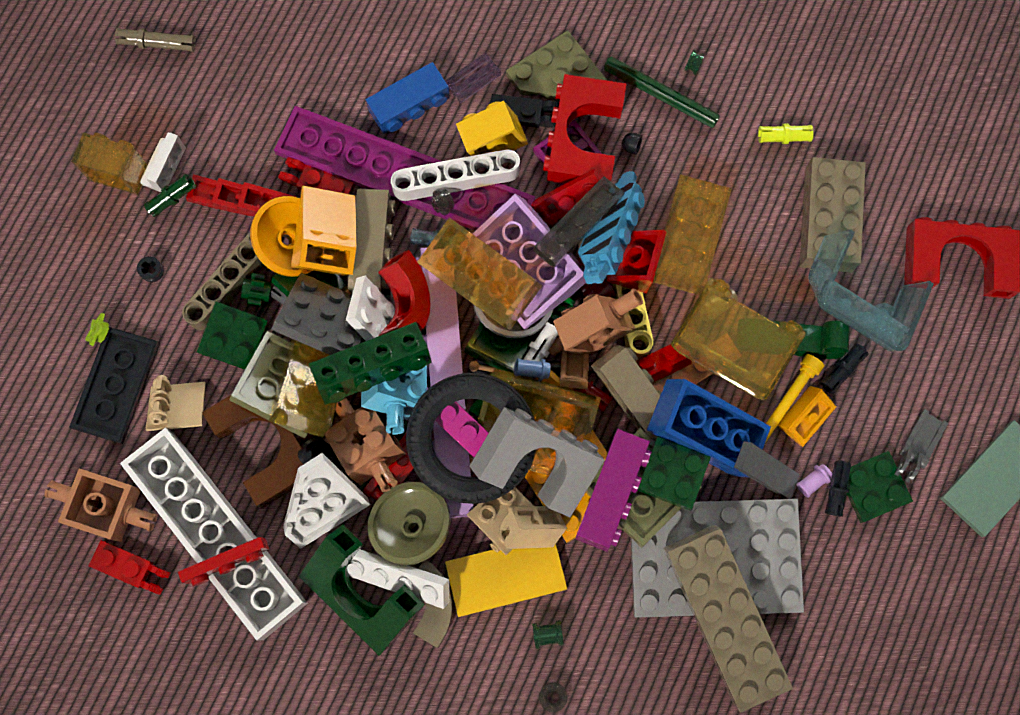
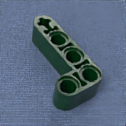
[736,318,850,359]

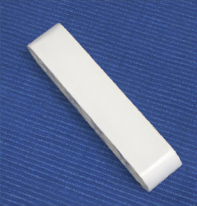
[391,150,520,201]

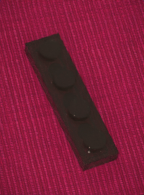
[533,176,625,268]

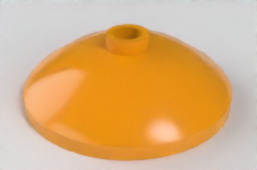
[250,196,313,277]

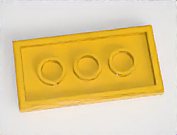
[445,544,567,617]

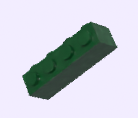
[309,322,432,405]

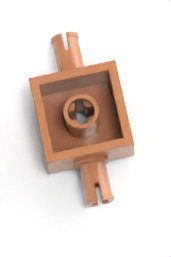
[548,289,643,355]
[323,397,406,492]
[45,468,157,542]

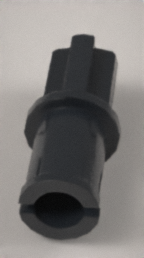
[825,460,851,517]

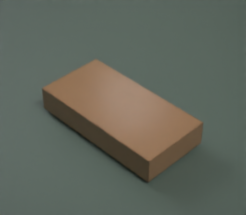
[560,349,589,389]

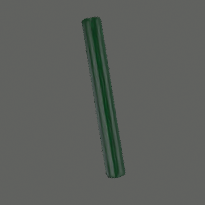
[604,57,720,128]

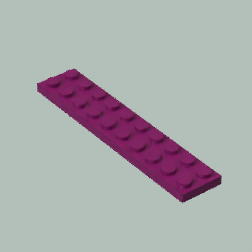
[274,106,535,231]

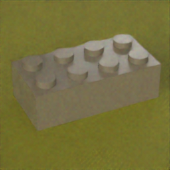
[799,157,866,273]

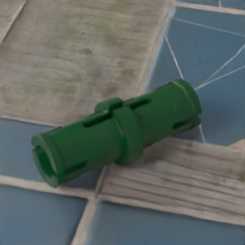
[144,174,196,217]

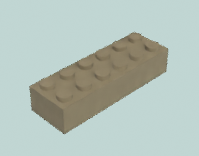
[663,525,793,713]

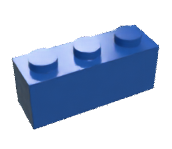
[365,62,450,135]

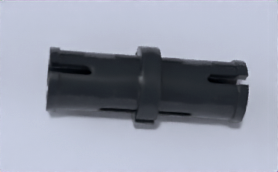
[820,343,869,394]

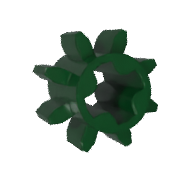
[241,273,271,307]

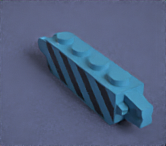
[578,171,645,284]

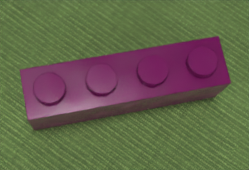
[575,429,652,552]

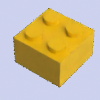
[456,101,528,156]

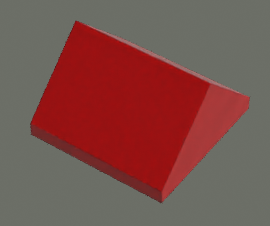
[607,230,667,294]

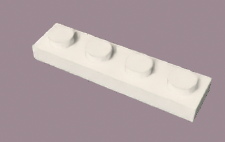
[347,549,449,609]

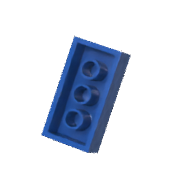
[647,379,771,478]

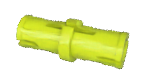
[758,123,813,144]

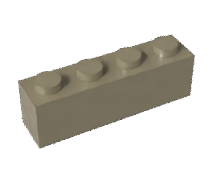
[348,189,396,295]
[591,345,662,442]

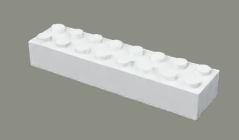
[120,428,308,641]

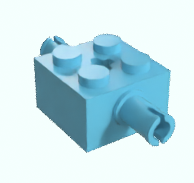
[361,365,427,435]

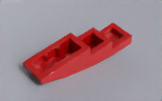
[186,174,296,217]

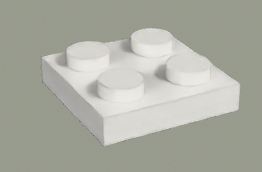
[346,275,395,341]

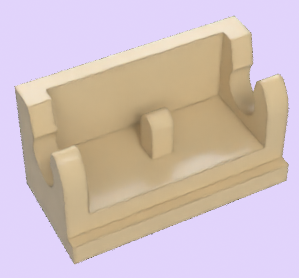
[500,506,567,549]

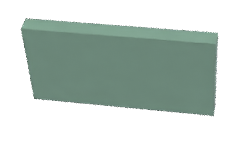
[940,420,1020,537]

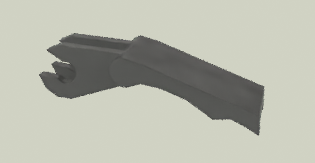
[895,409,948,483]

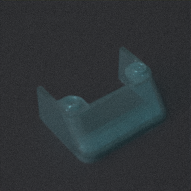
[808,229,934,352]

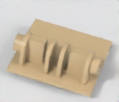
[146,375,206,431]
[467,487,533,555]

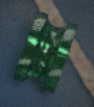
[684,49,706,76]

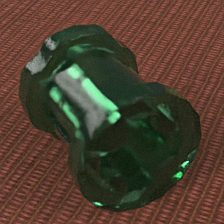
[532,620,564,649]

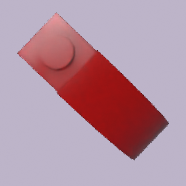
[378,250,431,336]

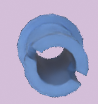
[514,358,550,381]

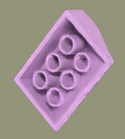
[457,194,586,329]

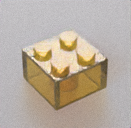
[71,133,148,195]

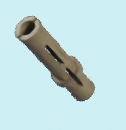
[115,28,196,52]

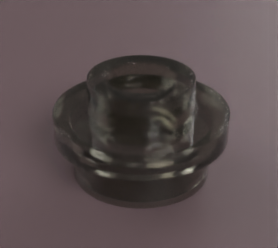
[431,189,454,216]
[539,683,568,712]

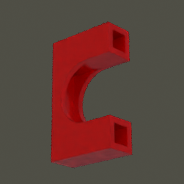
[543,74,626,187]
[904,217,1020,299]

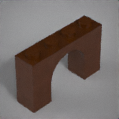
[202,394,305,509]

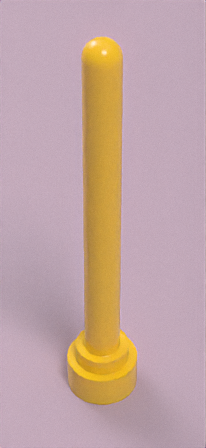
[764,354,825,445]

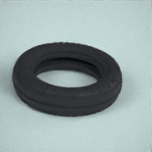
[406,373,536,504]

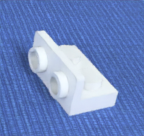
[140,132,186,192]

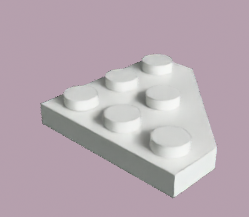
[283,453,370,548]

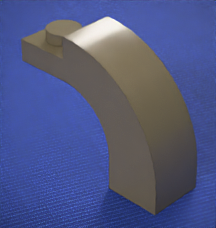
[408,560,453,648]

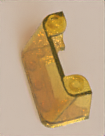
[671,277,806,400]

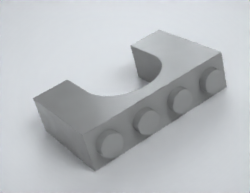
[469,407,605,517]

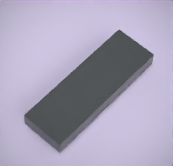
[734,441,800,499]

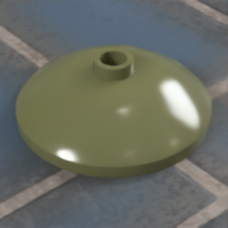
[368,482,451,565]

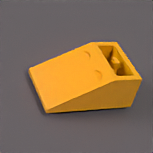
[291,186,356,275]

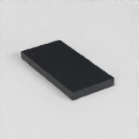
[69,327,160,444]

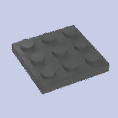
[272,273,362,355]

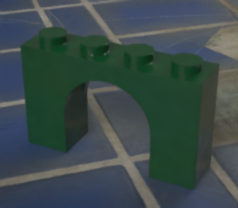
[299,525,425,656]

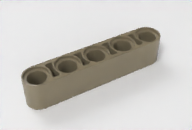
[182,232,283,330]

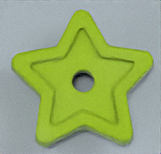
[85,313,109,346]

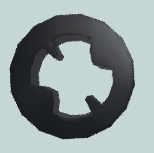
[137,256,164,283]

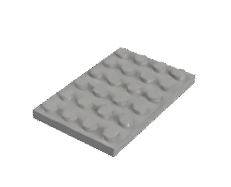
[631,499,804,617]

